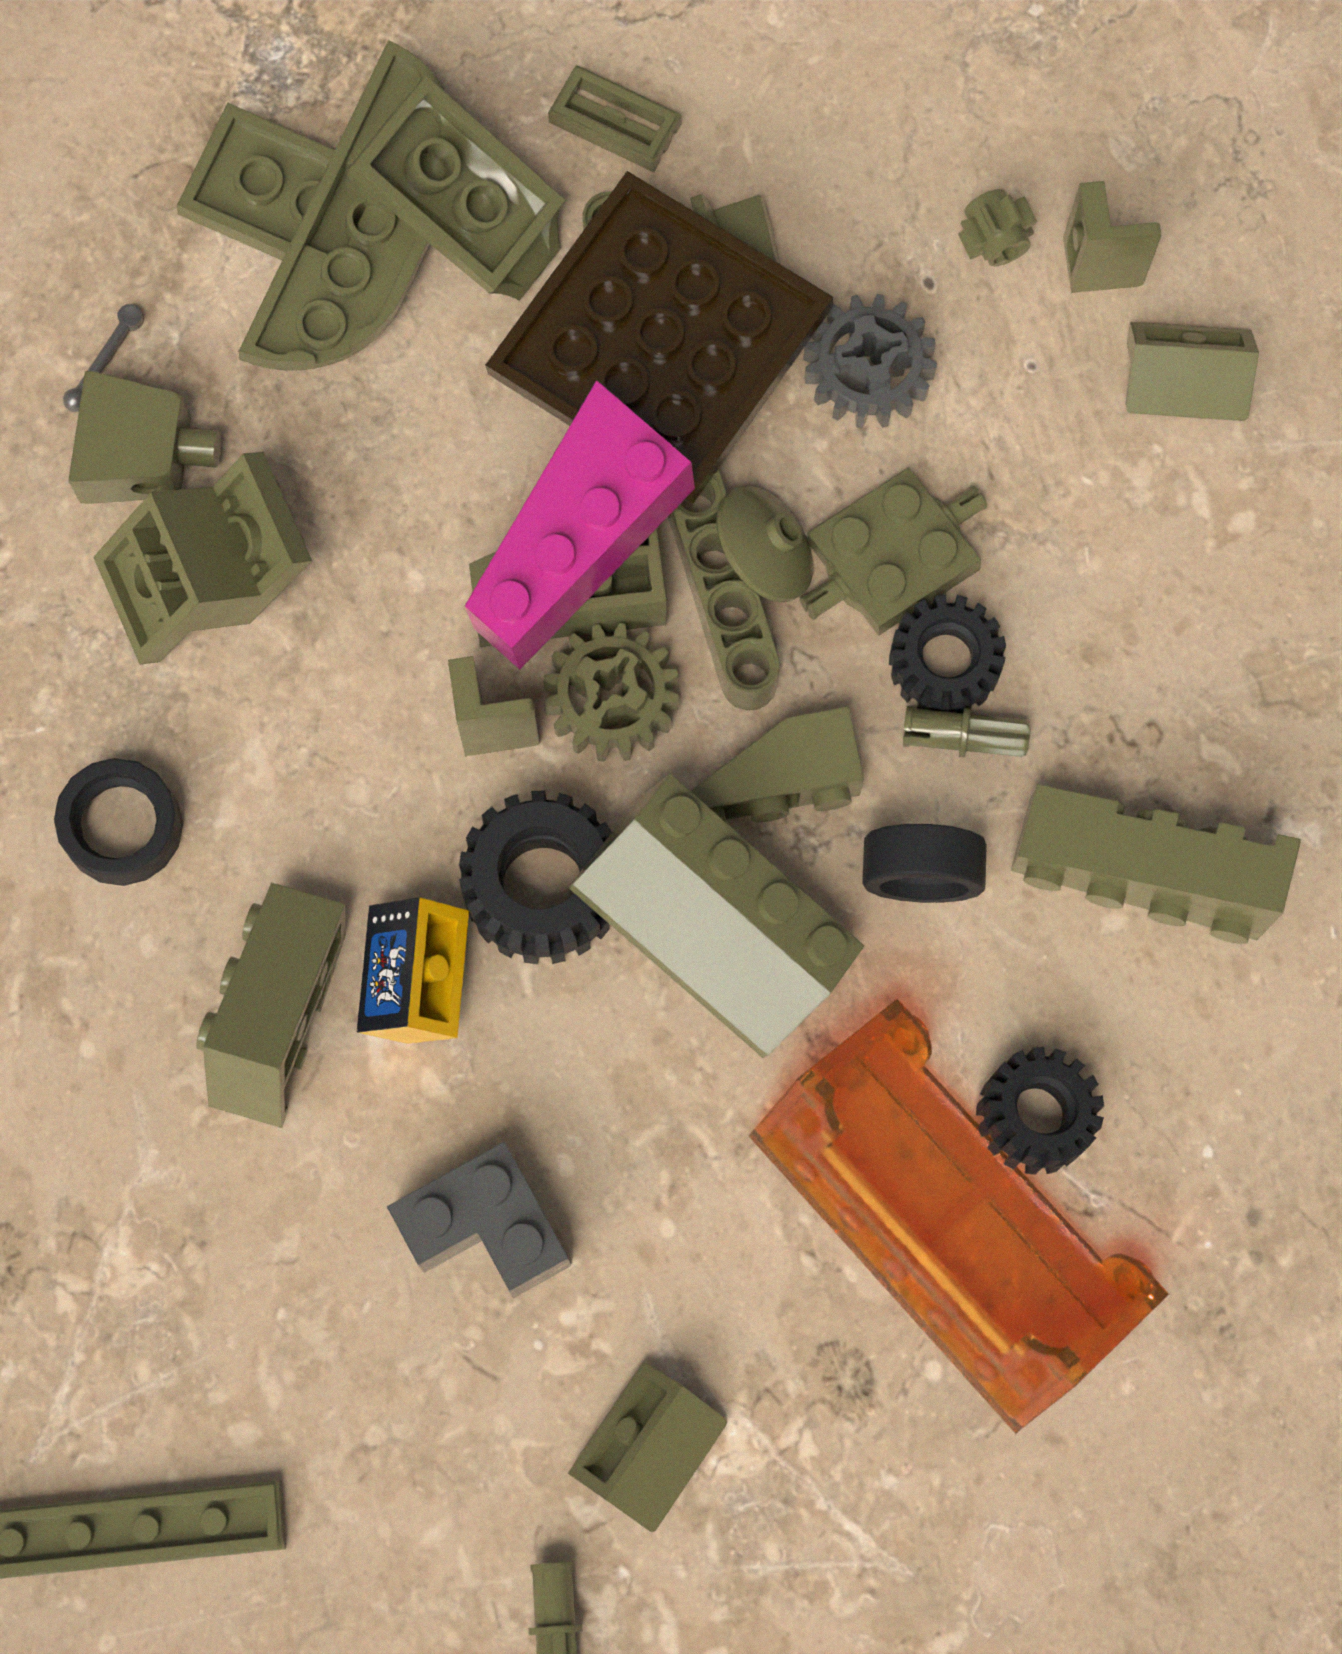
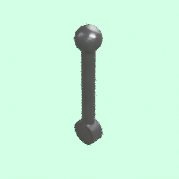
[63,304,143,413]

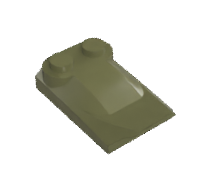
[346,75,566,301]

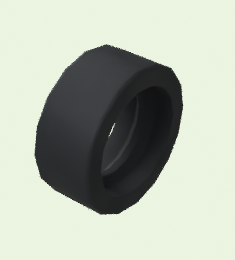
[54,758,183,886]
[862,824,987,903]

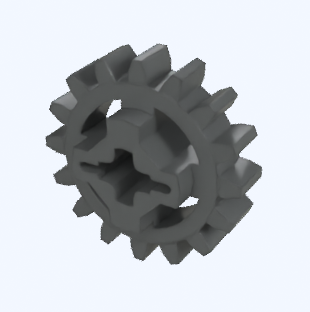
[803,294,937,428]

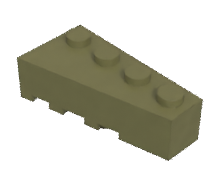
[1011,784,1301,944]

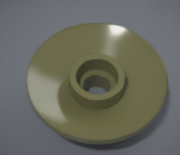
[717,486,813,602]

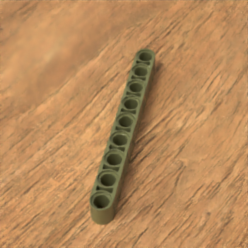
[582,191,780,711]

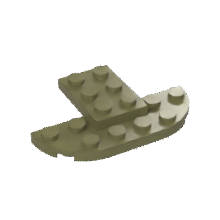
[177,40,444,371]

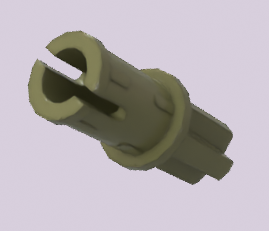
[903,706,1031,758]
[528,1562,582,1654]

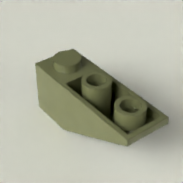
[691,706,864,823]

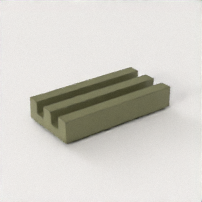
[548,65,682,172]

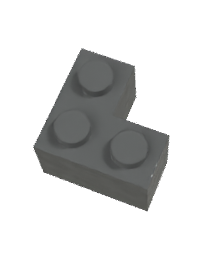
[387,1142,571,1298]

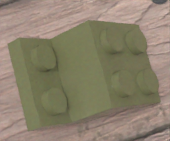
[93,452,312,665]

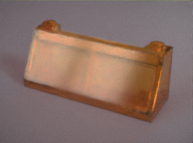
[749,998,1169,1434]

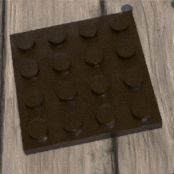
[485,171,833,504]

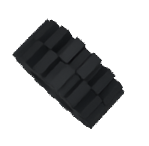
[889,594,1006,713]
[976,1047,1104,1175]

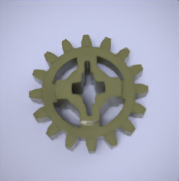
[543,623,680,762]

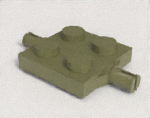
[799,468,987,636]

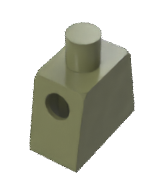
[68,371,221,504]

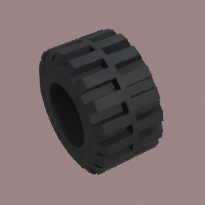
[459,790,612,964]

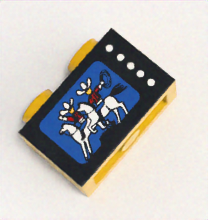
[357,897,469,1044]

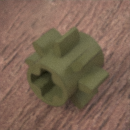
[958,189,1037,266]

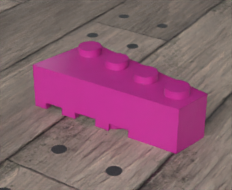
[465,381,695,670]

